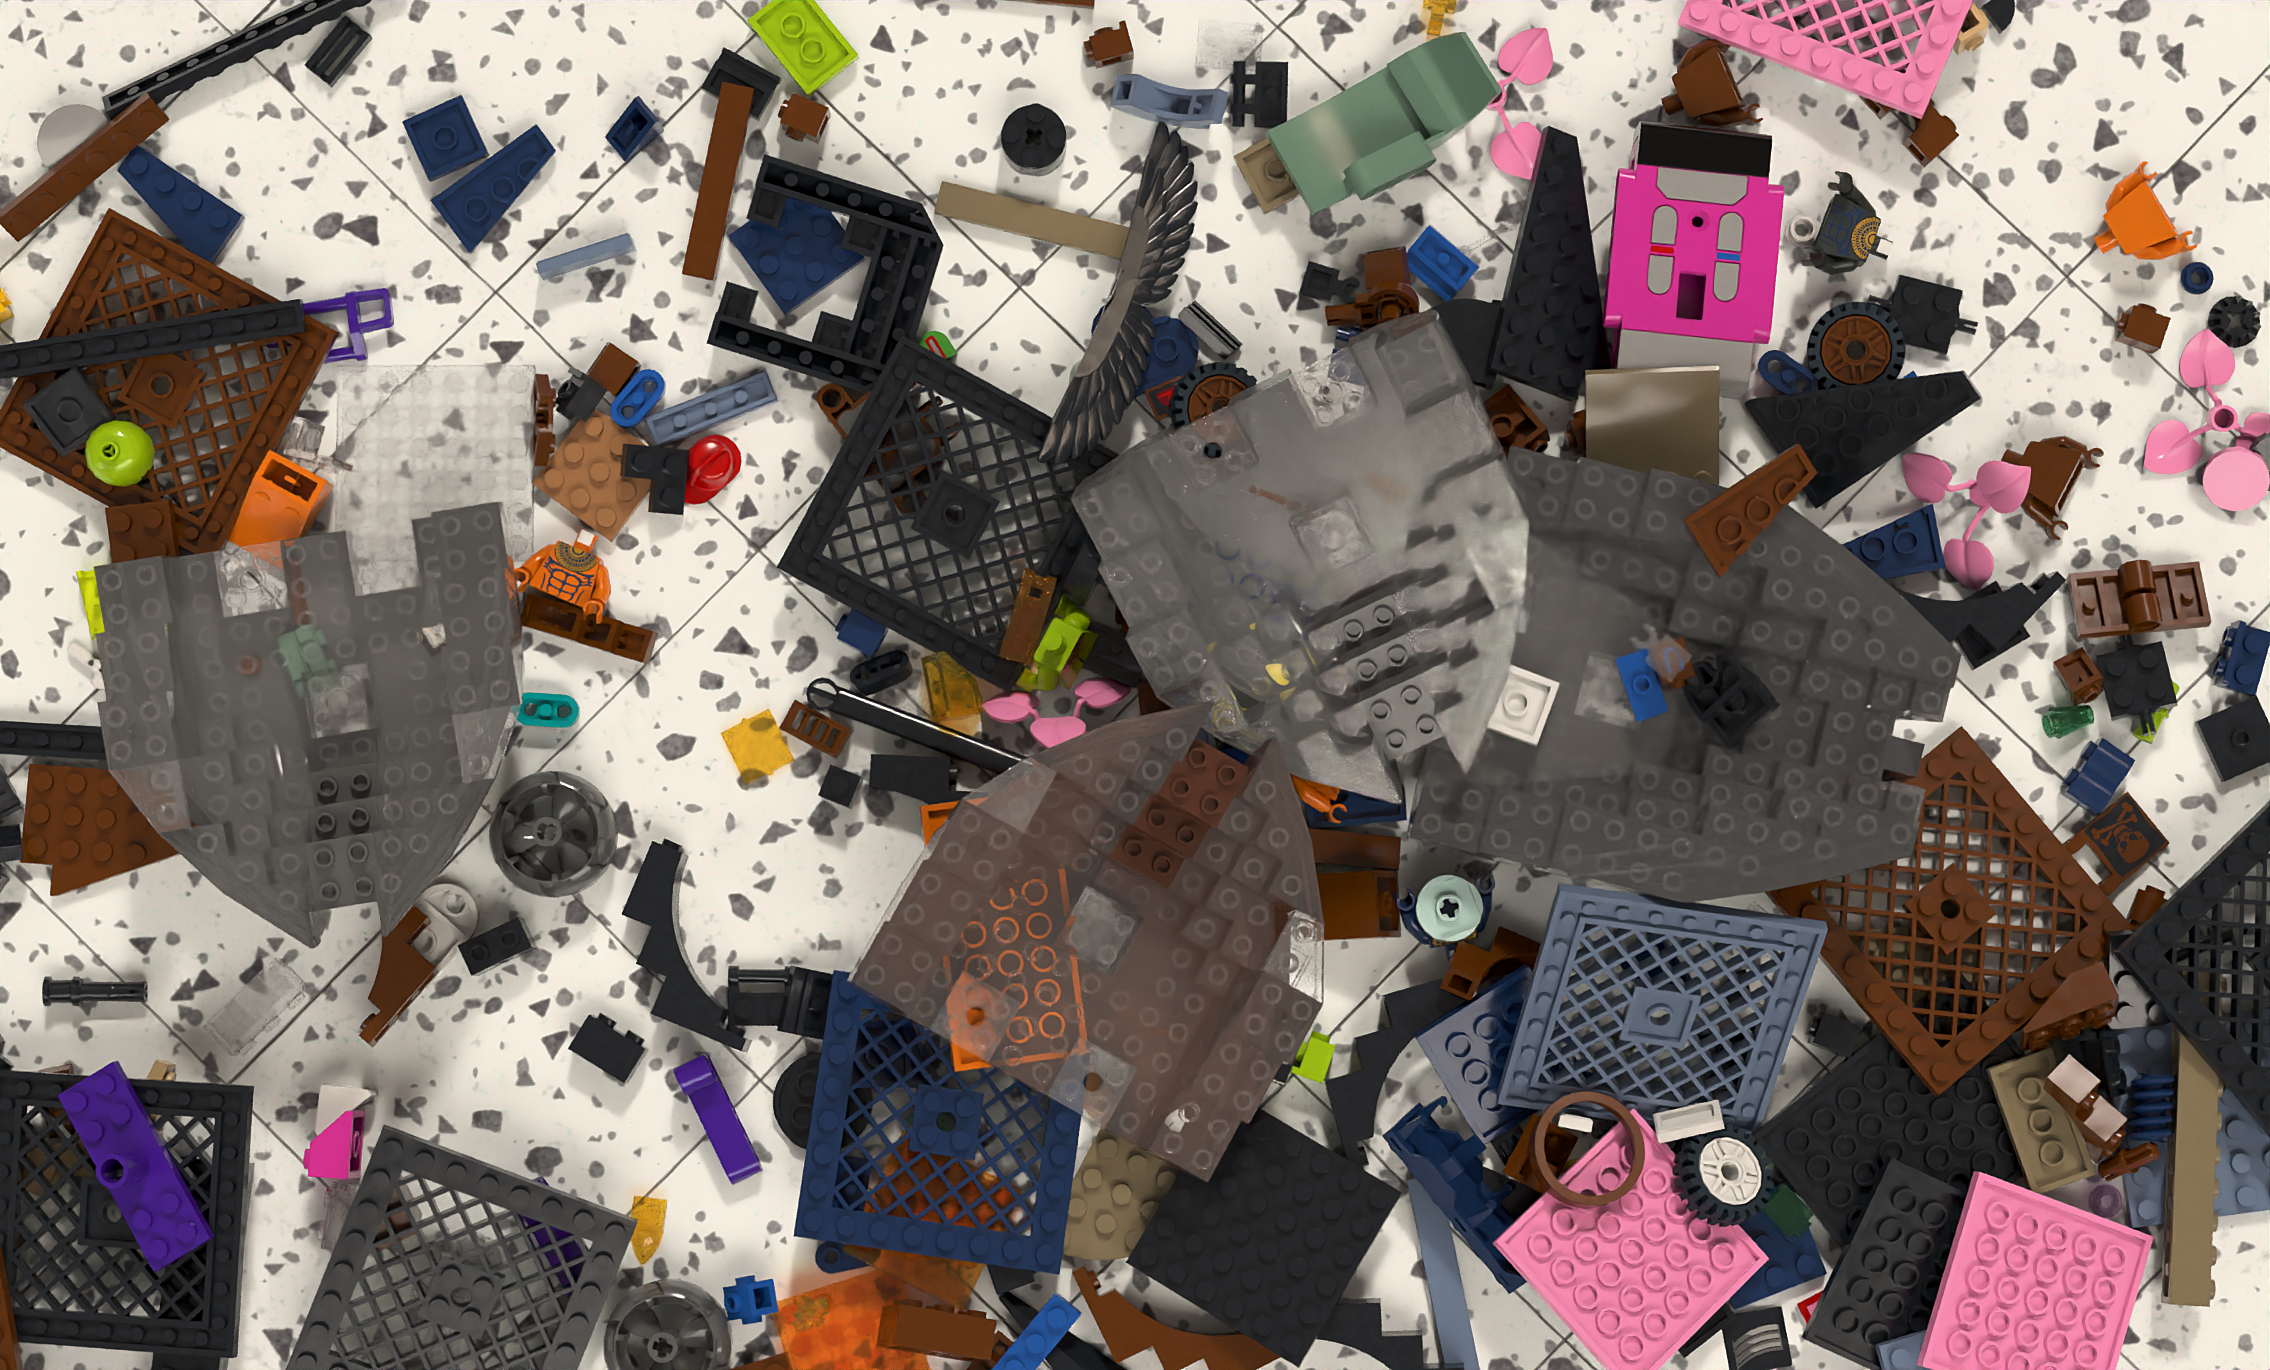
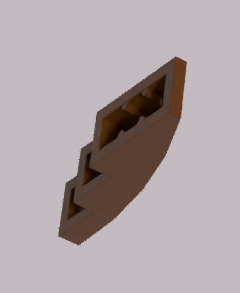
[521,593,658,665]

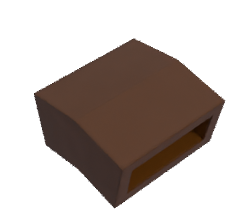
[1361,246,1411,290]
[586,342,641,397]

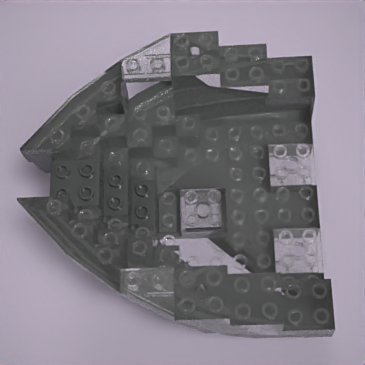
[1071,309,1528,805]
[94,502,525,949]

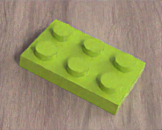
[747,0,859,98]

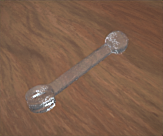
[1459,217,1518,257]

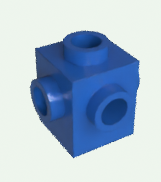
[723,1275,779,1325]

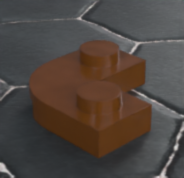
[530,374,556,466]

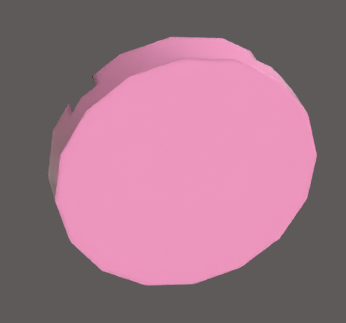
[2202,446,2270,511]

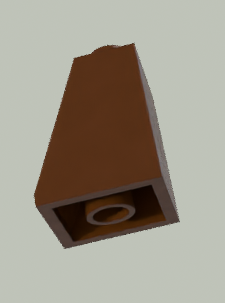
[1299,870,1401,942]

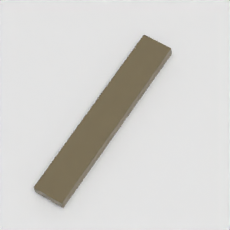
[934,181,1129,260]

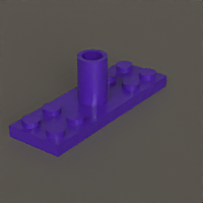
[57,1061,215,1272]

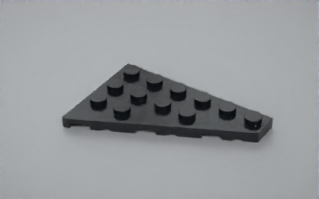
[1744,370,1983,509]

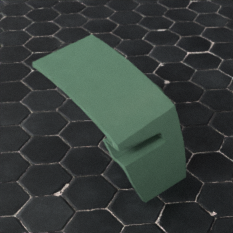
[1265,32,1502,216]

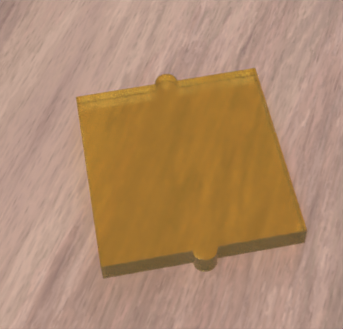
[720,709,795,785]

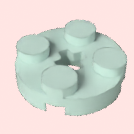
[1415,875,1483,942]

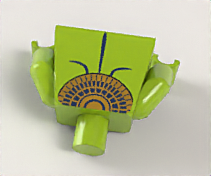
[1015,596,1099,693]

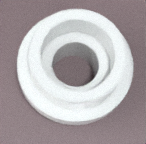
[1785,214,1818,247]

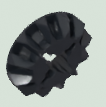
[2208,296,2262,348]

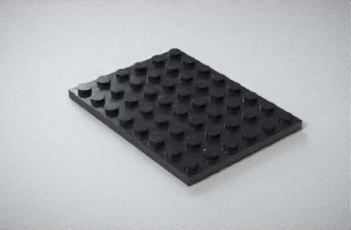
[1751,973,2026,1251]

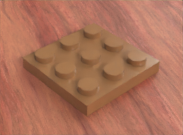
[532,408,651,542]

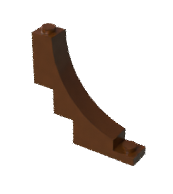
[359,901,439,1048]
[1072,1265,1281,1370]

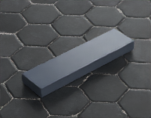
[644,370,779,447]

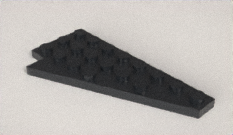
[1485,126,1610,402]

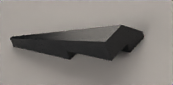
[999,1291,1127,1370]

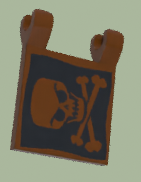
[2063,792,2170,896]

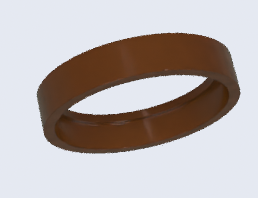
[1529,1091,1645,1209]

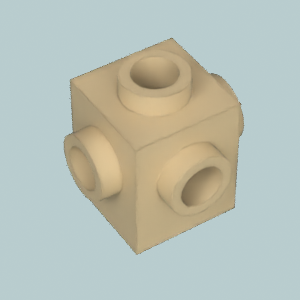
[1953,2,1989,55]

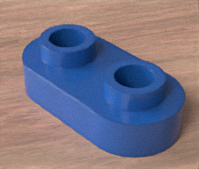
[610,369,666,428]

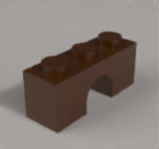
[1859,69,1959,168]

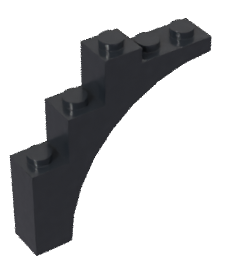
[869,754,990,805]

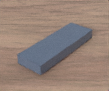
[536,233,637,280]

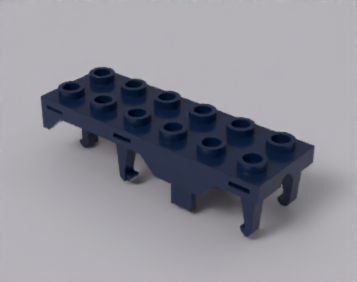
[1382,1096,1527,1294]

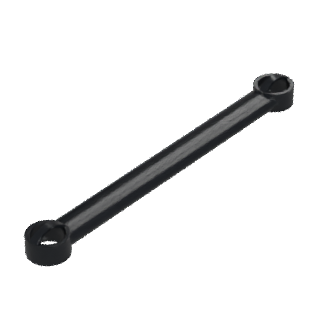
[806,677,1036,780]

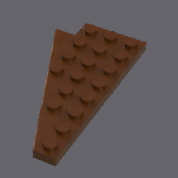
[20,764,197,897]

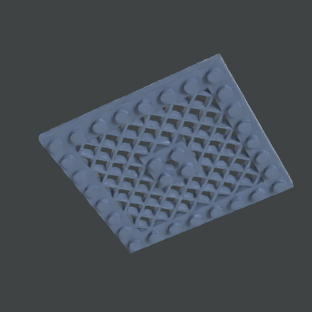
[1496,883,1828,1137]

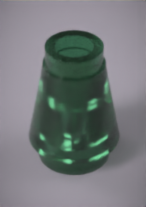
[2041,705,2094,739]

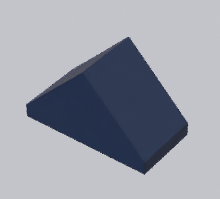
[605,96,664,161]

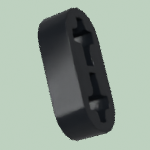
[850,650,913,696]

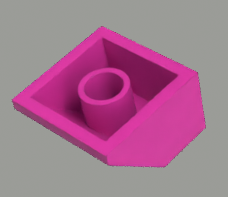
[303,1110,365,1179]

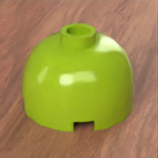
[85,420,155,487]

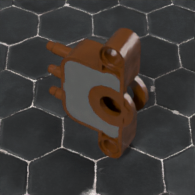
[817,381,962,519]

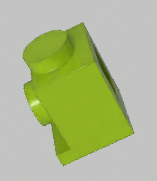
[1290,1031,1336,1084]

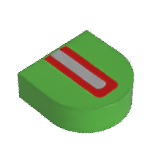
[918,331,957,360]

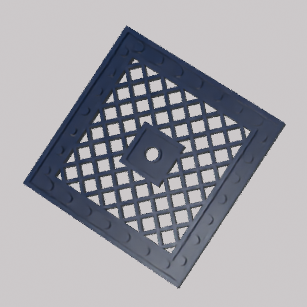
[793,970,1091,1275]

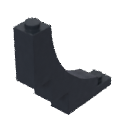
[1861,563,2066,653]
[622,838,753,1053]
[1324,978,1468,1170]
[1317,1298,1464,1370]

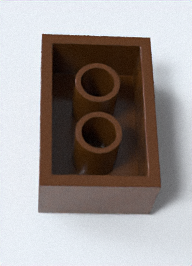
[876,1299,997,1362]

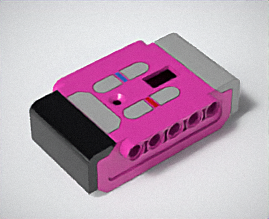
[1602,121,1784,399]

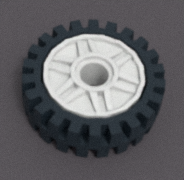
[1673,1124,1774,1227]

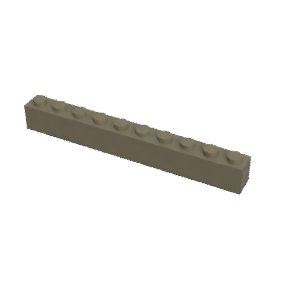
[2161,971,2227,1307]

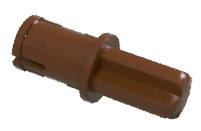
[2098,1141,2160,1182]

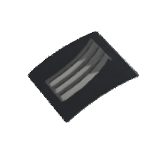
[1722,1306,1792,1370]

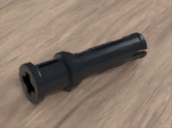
[42,976,148,1006]

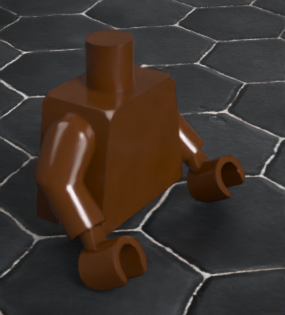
[1661,39,1763,128]
[2001,436,2104,540]

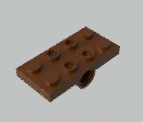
[2066,560,2211,639]

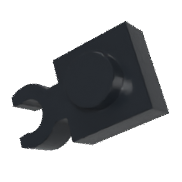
[1299,261,1360,304]

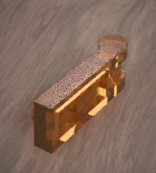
[998,568,1057,666]

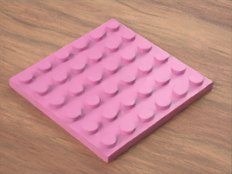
[1493,1108,1769,1370]
[1916,1171,2154,1370]

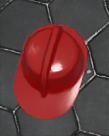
[685,435,742,505]

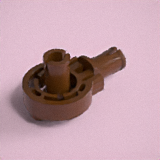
[1325,281,1420,331]

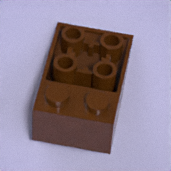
[2019,961,2119,1052]

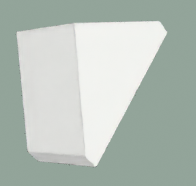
[314,1084,377,1136]

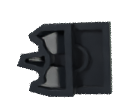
[1682,655,1780,748]

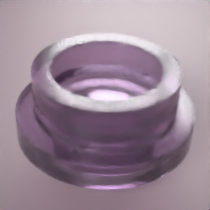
[2088,1184,2123,1218]

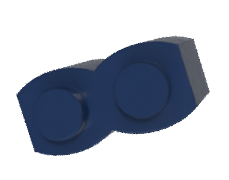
[2061,738,2135,816]

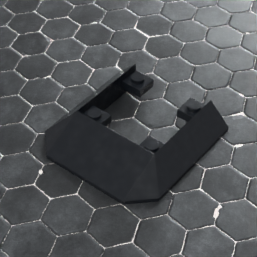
[706,154,944,393]

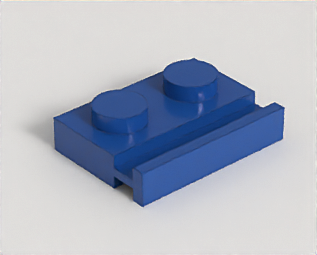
[1407,224,1480,301]

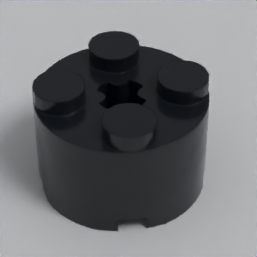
[1001,103,1067,177]

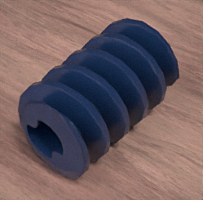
[2129,1073,2175,1142]

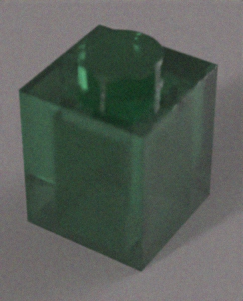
[1761,1184,1814,1238]

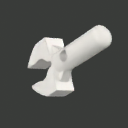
[67,642,117,690]

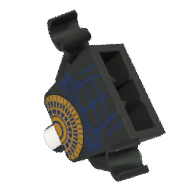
[1801,171,1893,275]

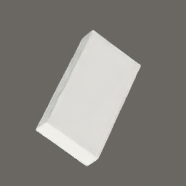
[1653,1100,1725,1144]
[1552,1112,1593,1133]

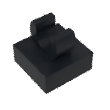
[1490,1124,1523,1166]

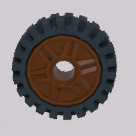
[1807,302,1906,389]
[1168,362,1258,461]

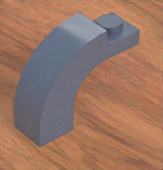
[1110,74,1228,129]

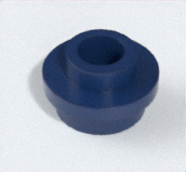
[2180,262,2214,295]

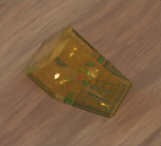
[921,651,983,723]

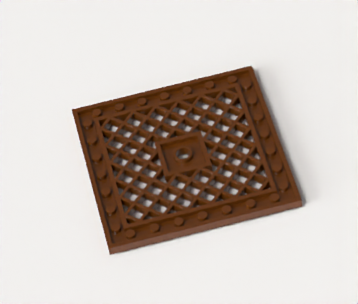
[0,208,340,555]
[1765,726,2134,1097]

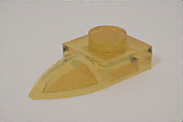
[631,1195,668,1264]

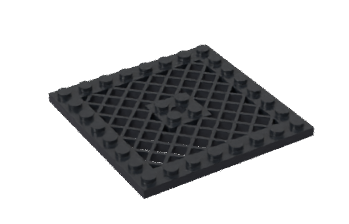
[776,335,1119,693]
[2114,800,2270,1137]
[0,1069,254,1358]
[286,1124,638,1370]

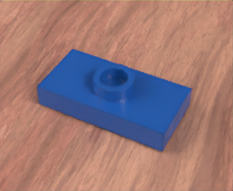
[1614,648,1669,723]

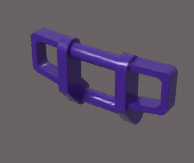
[266,288,394,364]

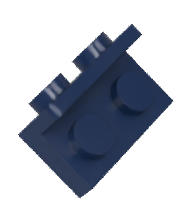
[2213,620,2270,697]

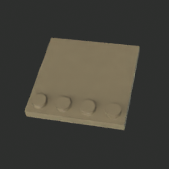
[1585,366,1720,492]

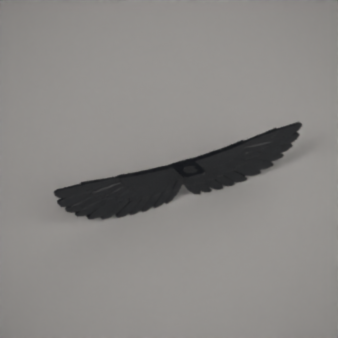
[1037,122,1198,465]

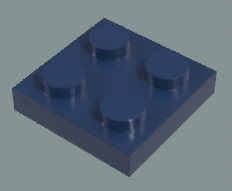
[402,95,490,182]

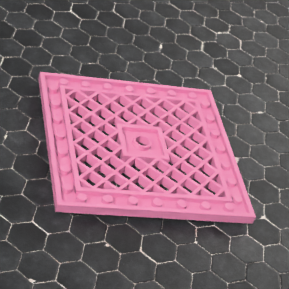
[1678,0,1973,119]

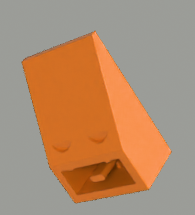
[229,450,334,571]

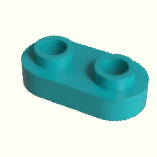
[513,692,580,728]

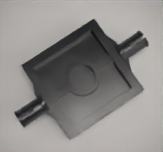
[1867,275,1978,355]
[2096,634,2178,736]

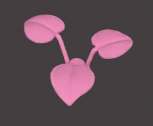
[1486,27,1553,180]
[2143,329,2270,474]
[1902,452,2031,590]
[981,677,1131,749]

